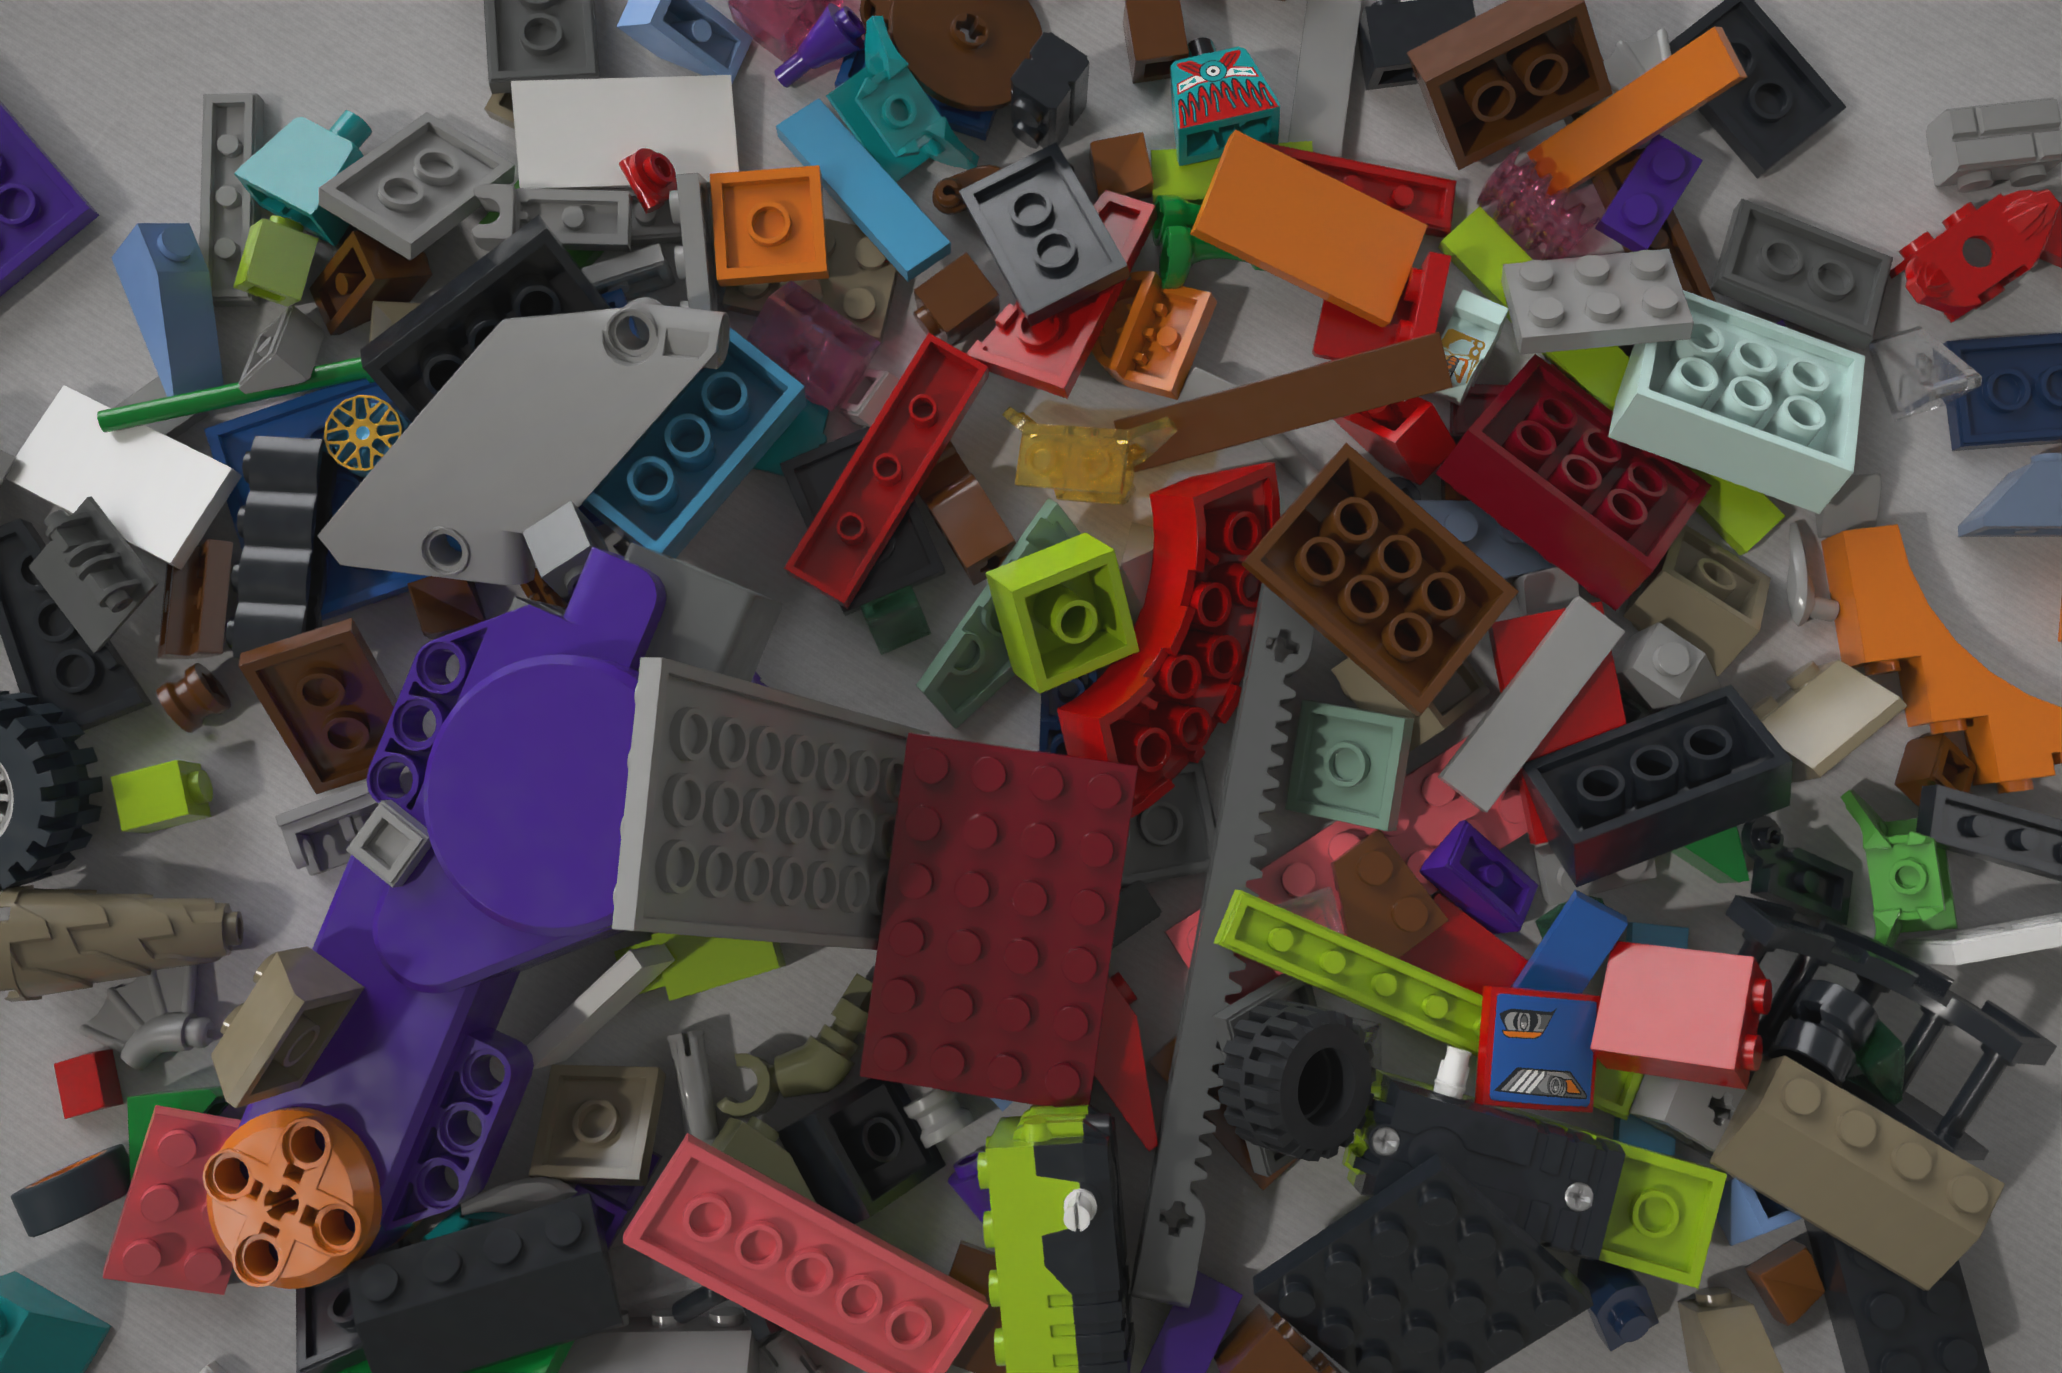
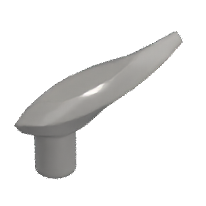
[1786,523,1839,627]
[461,1177,577,1215]

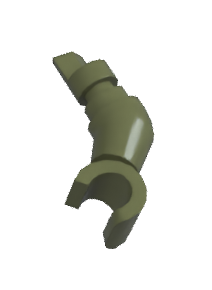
[716,973,873,1118]

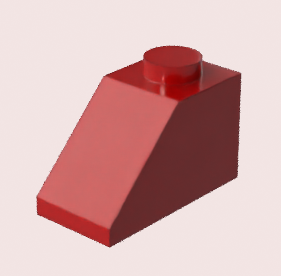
[1333,397,1456,485]

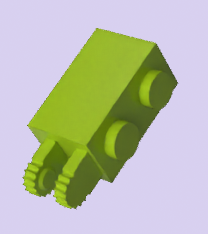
[614,933,786,1001]

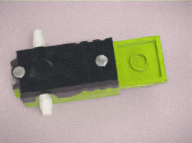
[1342,1045,1727,1289]
[977,1104,1135,1373]

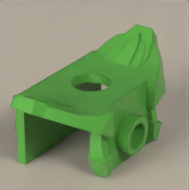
[1840,790,1958,948]

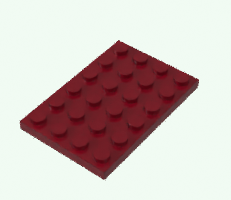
[860,732,1139,1107]

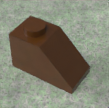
[309,230,433,336]

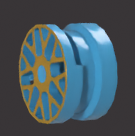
[324,395,410,479]

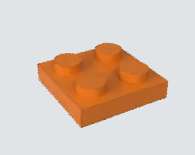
[710,165,829,287]

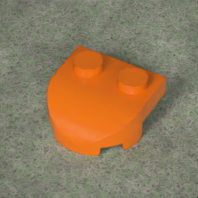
[1092,271,1217,400]

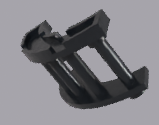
[1725,895,2057,1160]

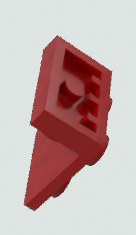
[1312,251,1452,360]

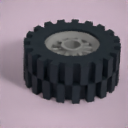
[0,691,103,891]

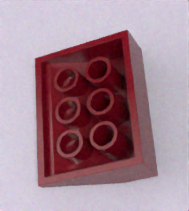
[1435,354,1712,611]

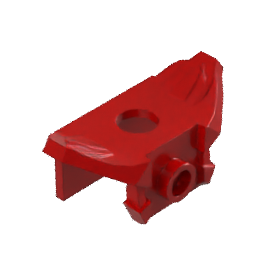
[1889,189,2061,323]

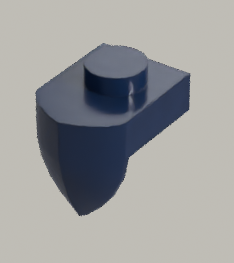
[1577,1258,1659,1352]

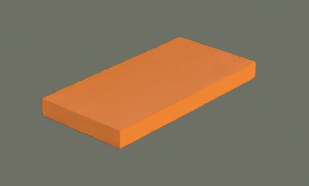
[1190,130,1428,328]

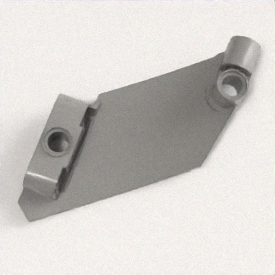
[317,297,730,585]

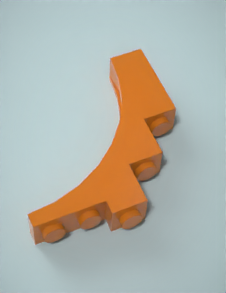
[1821,524,2062,794]

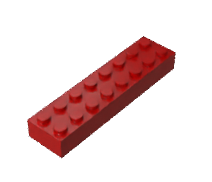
[784,332,989,609]

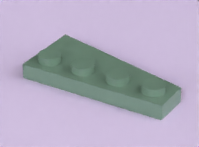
[916,498,1081,729]

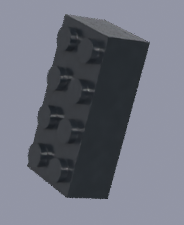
[1804,1219,1990,1373]

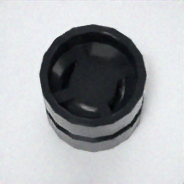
[1768,979,1879,1089]

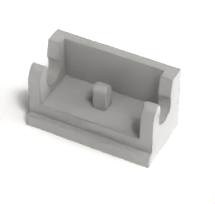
[275,781,405,876]

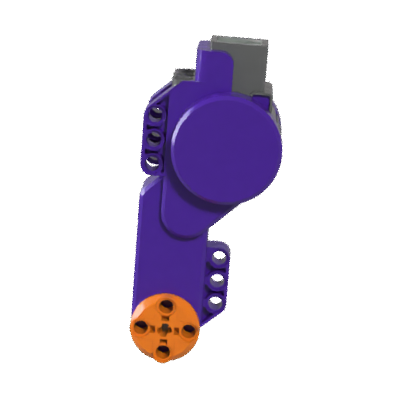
[202,542,783,1289]

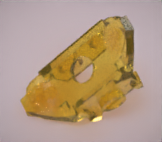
[1002,406,1177,506]

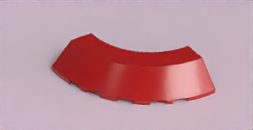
[1057,462,1280,818]

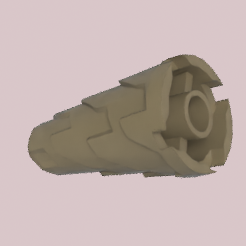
[0,885,244,1002]

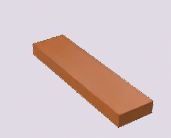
[1527,26,1747,200]

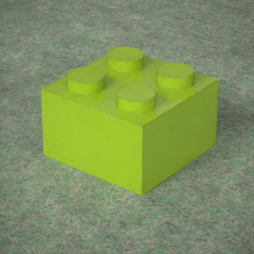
[985,532,1139,694]

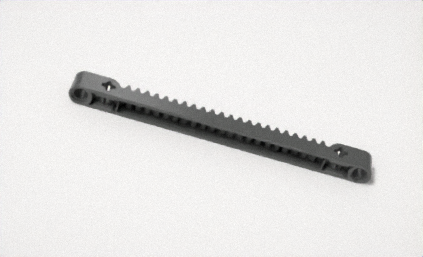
[1130,583,1315,1308]

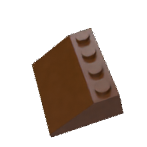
[1241,443,1519,717]

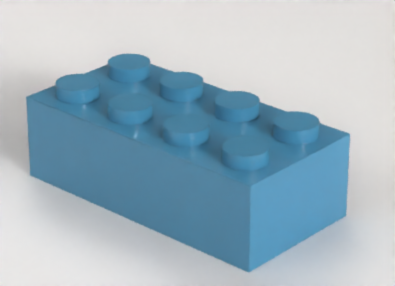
[581,327,807,558]

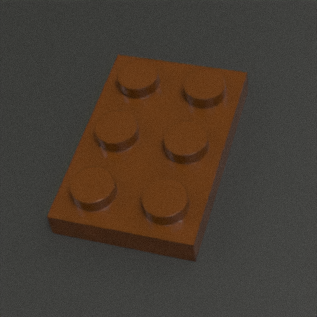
[238,618,397,794]

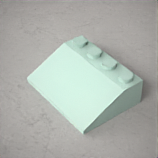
[1608,290,1865,514]

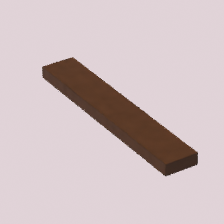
[1114,331,1453,474]

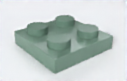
[1285,700,1414,831]

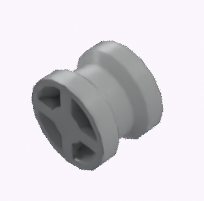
[904,1088,975,1148]

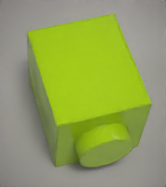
[233,215,318,307]
[111,760,213,834]

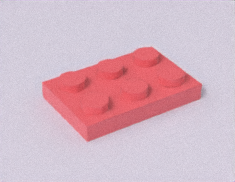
[103,1105,241,1295]

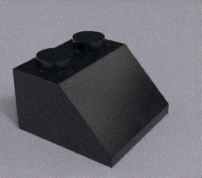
[778,1078,946,1224]

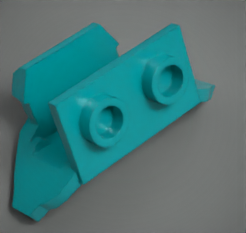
[826,16,979,182]

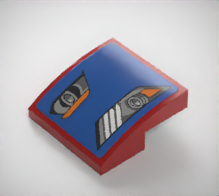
[1474,985,1601,1113]

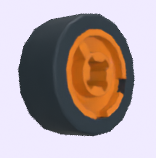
[11,1144,131,1237]

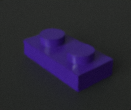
[1595,134,1703,252]

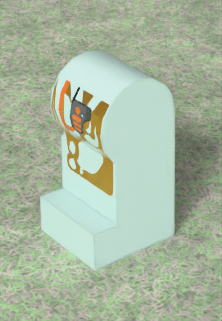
[1432,289,1509,405]

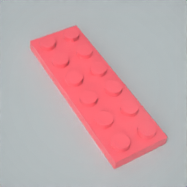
[623,1133,989,1373]

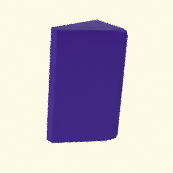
[1419,820,1539,934]

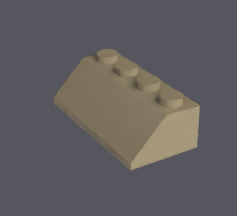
[1709,1055,2005,1291]

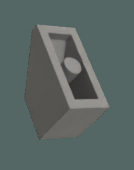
[1614,622,1722,714]

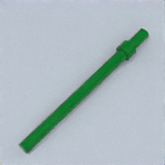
[97,357,375,433]

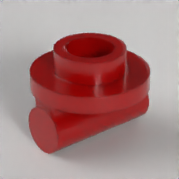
[619,148,677,214]

